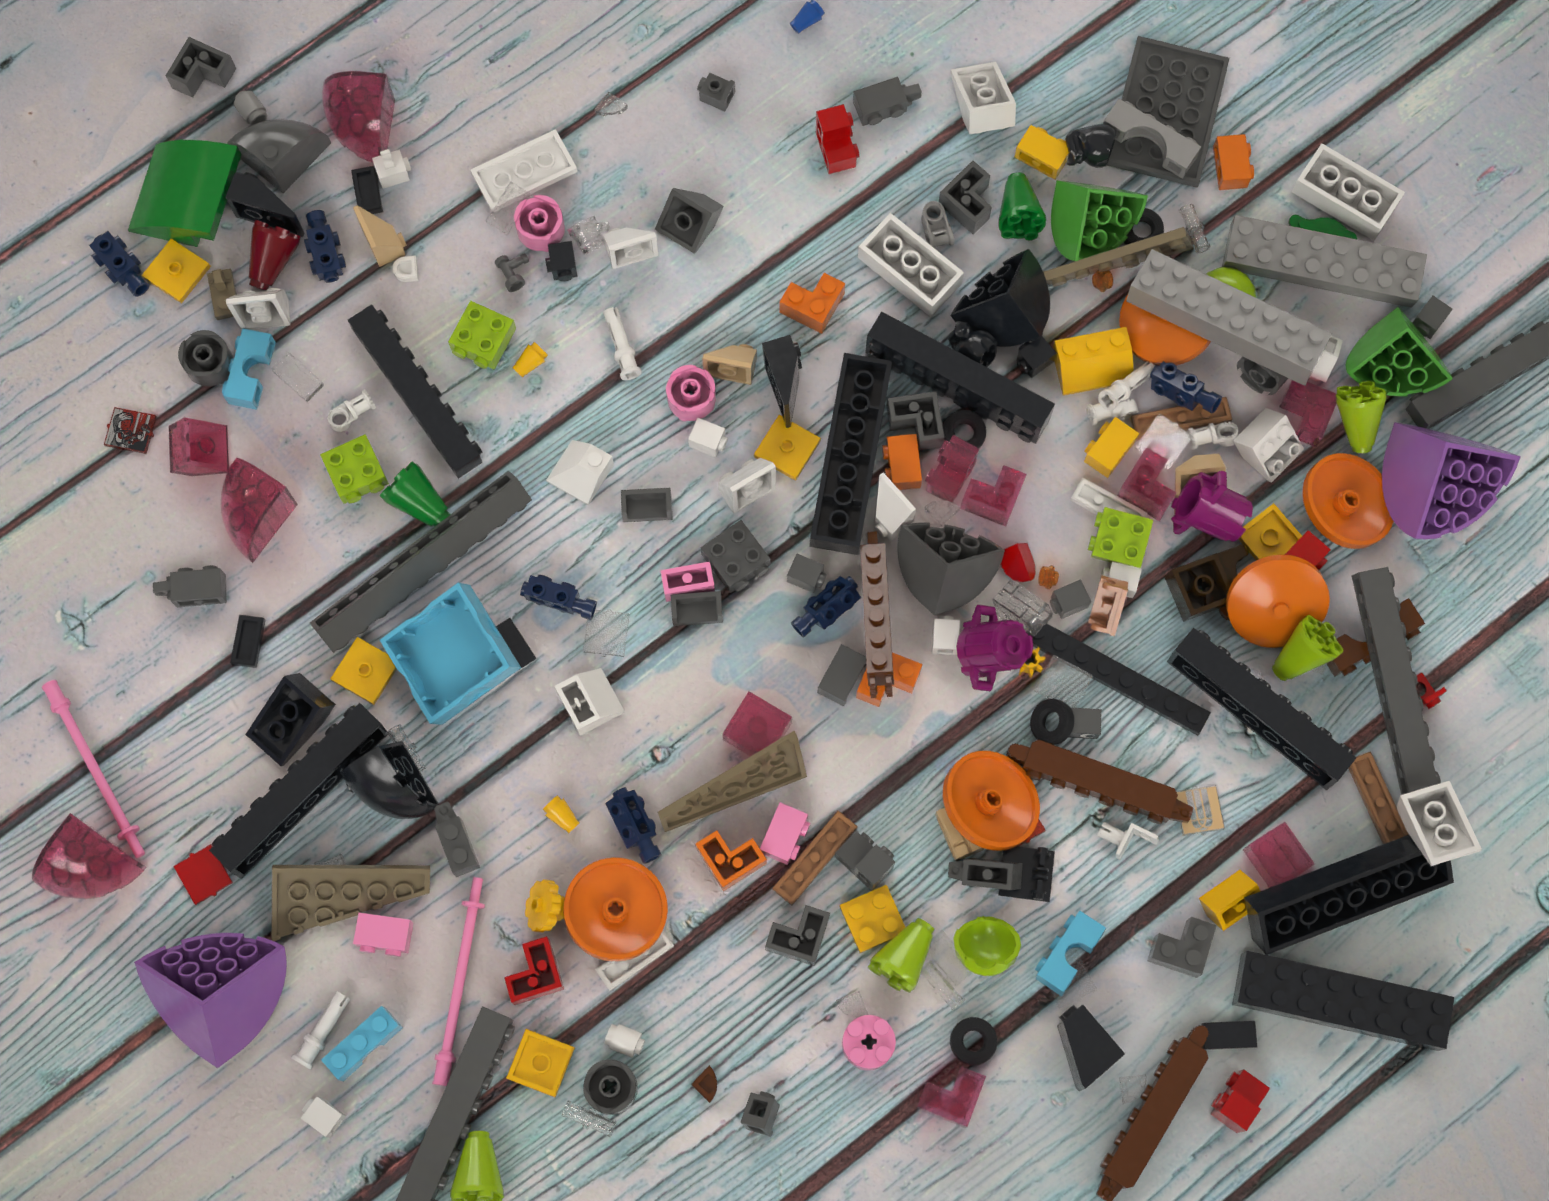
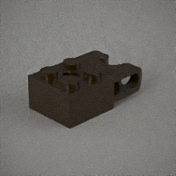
[1164,544,1249,622]

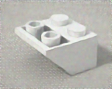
[1233,408,1304,483]
[554,668,625,736]

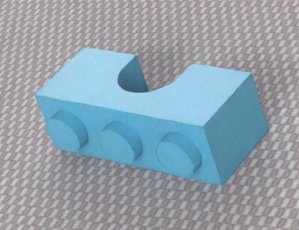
[222,328,276,410]
[1035,911,1106,996]
[321,1006,403,1082]

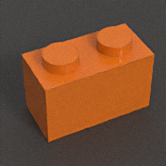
[1213,134,1254,190]
[882,434,922,490]

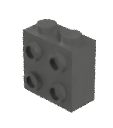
[701,520,770,593]

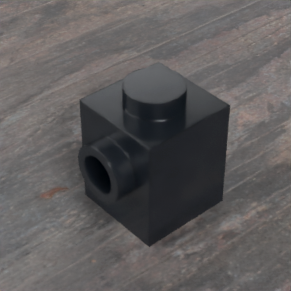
[545,241,578,281]
[1016,336,1057,378]

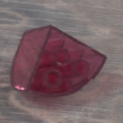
[322,71,395,162]
[220,458,298,563]
[32,813,147,899]

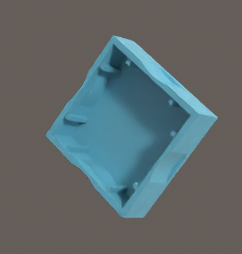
[380,582,521,725]

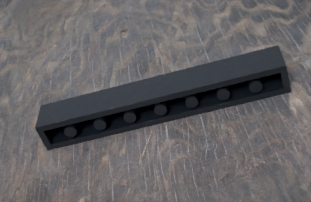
[348,304,483,479]

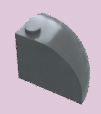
[227,119,331,194]
[897,523,1005,615]

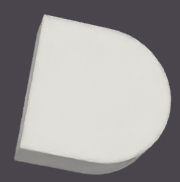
[393,255,419,282]

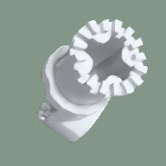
[327,389,376,432]
[1086,399,1139,426]
[1188,421,1239,449]

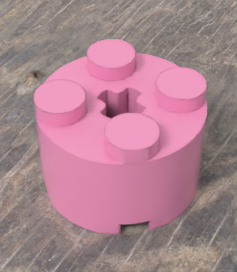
[514,195,565,252]
[666,365,716,421]
[842,1015,896,1070]

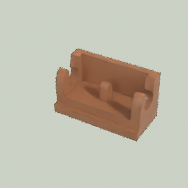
[1088,575,1128,636]

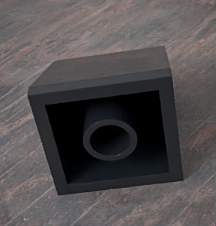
[1057,1005,1125,1091]

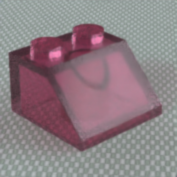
[169,417,229,476]
[1243,822,1315,888]

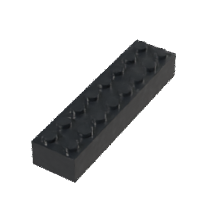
[865,311,1055,444]
[810,353,892,555]
[1167,628,1356,790]
[209,703,389,879]
[1244,835,1454,955]
[1232,951,1454,1051]

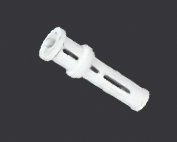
[603,307,642,380]
[1098,361,1155,411]
[291,991,351,1070]

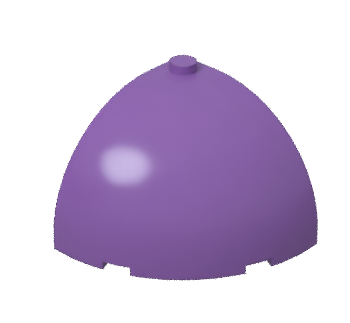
[1382,422,1521,540]
[134,933,287,1068]

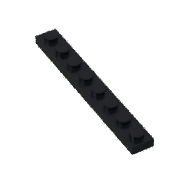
[1025,616,1211,736]

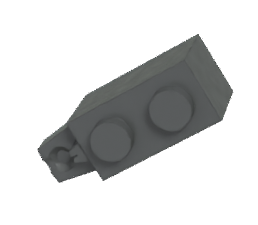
[853,77,922,126]
[153,565,227,608]
[434,802,480,877]
[948,858,1023,890]

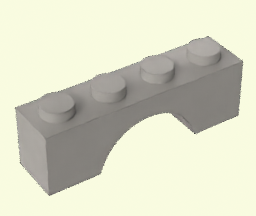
[1103,99,1201,179]

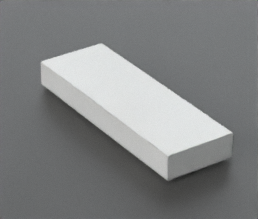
[1070,478,1148,518]
[595,930,674,991]

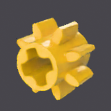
[1019,647,1045,678]

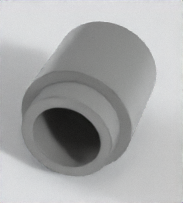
[234,91,268,125]

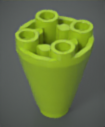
[1336,381,1387,453]
[1272,615,1343,681]
[868,918,934,993]
[450,1131,504,1201]

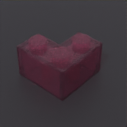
[1279,380,1337,447]
[925,435,979,505]
[1117,447,1177,521]
[960,465,1027,526]
[916,1066,986,1128]

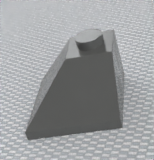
[655,188,724,254]

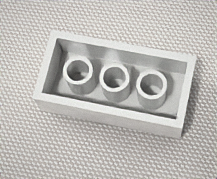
[1292,144,1405,241]
[858,213,964,317]

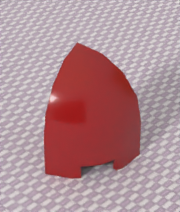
[1000,543,1036,582]

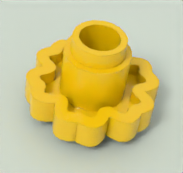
[525,879,565,933]

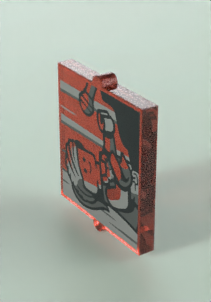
[104,407,157,454]

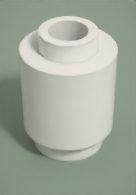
[604,1024,645,1058]

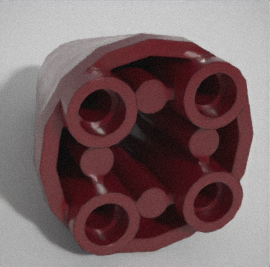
[249,220,301,291]

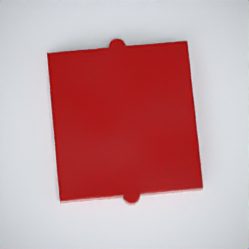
[173,844,233,905]

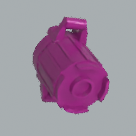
[1171,471,1253,542]
[956,604,1033,692]

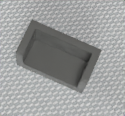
[621,488,673,522]
[670,591,723,626]
[817,644,866,706]

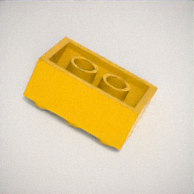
[1053,327,1134,396]

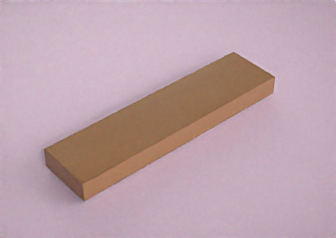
[1130,397,1232,441]
[1348,751,1409,844]
[772,811,858,906]

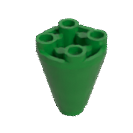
[998,172,1046,241]
[380,461,451,527]

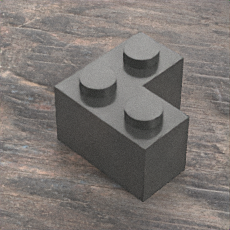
[165,37,236,98]
[939,161,992,234]
[886,391,944,451]
[835,831,895,891]
[765,905,830,966]
[1147,917,1216,978]

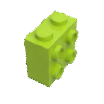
[448,300,516,370]
[320,434,389,504]
[1088,507,1153,568]

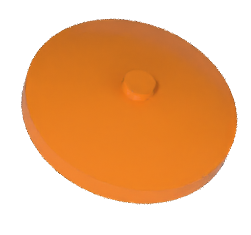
[1119,295,1211,365]
[1303,453,1394,549]
[1226,555,1330,648]
[943,751,1040,851]
[563,857,668,962]

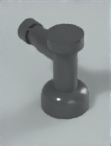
[494,253,529,292]

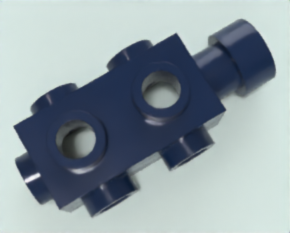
[304,210,346,283]
[89,231,150,297]
[1150,361,1222,413]
[520,575,597,620]
[791,576,861,638]
[605,787,662,864]

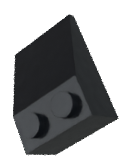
[225,172,305,237]
[762,335,802,428]
[245,673,336,766]

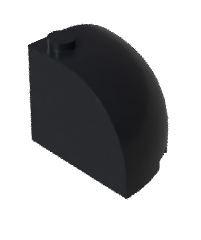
[950,249,1050,347]
[341,741,439,819]

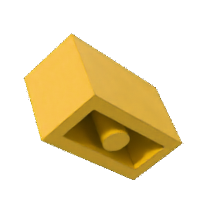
[1014,125,1069,180]
[1084,417,1140,478]
[1199,870,1260,931]

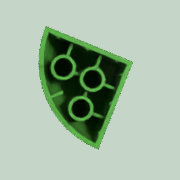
[1051,180,1148,261]
[1345,307,1453,396]

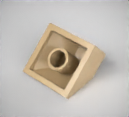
[353,205,407,267]
[702,344,757,385]
[1174,453,1226,514]

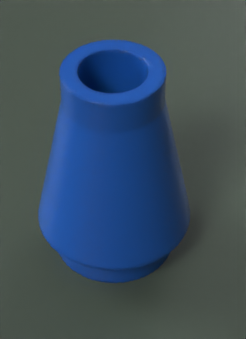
[790,0,825,34]

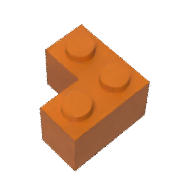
[779,273,845,334]
[856,652,923,707]
[695,830,767,892]

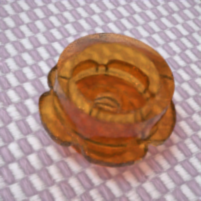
[1092,270,1113,292]
[1038,565,1059,589]

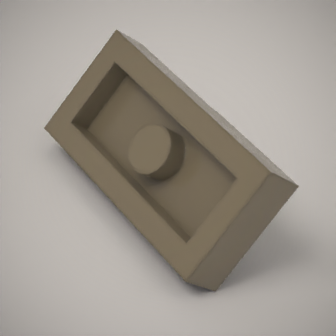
[207,268,237,321]

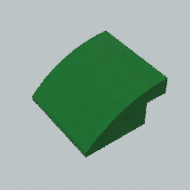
[128,140,242,247]

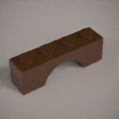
[1326,598,1425,677]

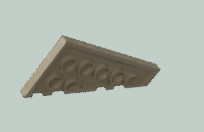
[1043,227,1194,287]
[657,731,807,832]
[271,865,430,941]

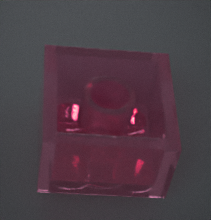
[722,691,792,756]

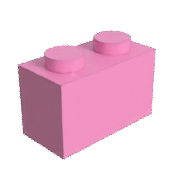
[660,562,715,602]
[760,803,811,865]
[353,913,414,957]

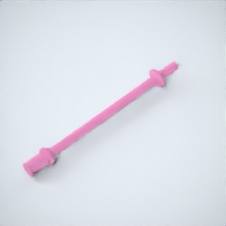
[42,680,145,858]
[432,877,485,1086]

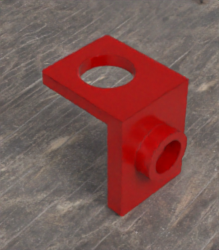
[1416,673,1447,709]

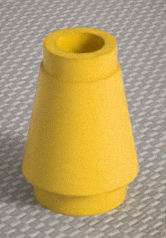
[512,342,548,378]
[543,795,580,833]

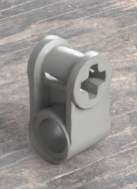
[921,201,954,248]

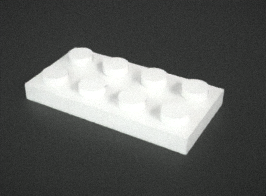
[470,129,578,213]

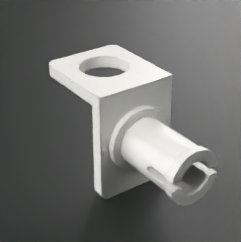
[1097,822,1159,860]

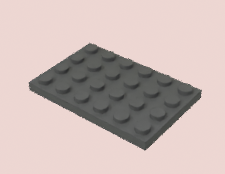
[1107,36,1230,188]

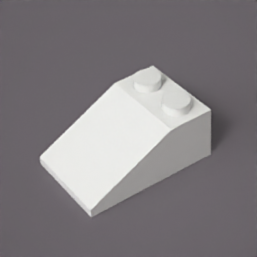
[951,62,1016,134]
[226,288,290,330]
[718,458,776,514]
[1397,781,1482,866]

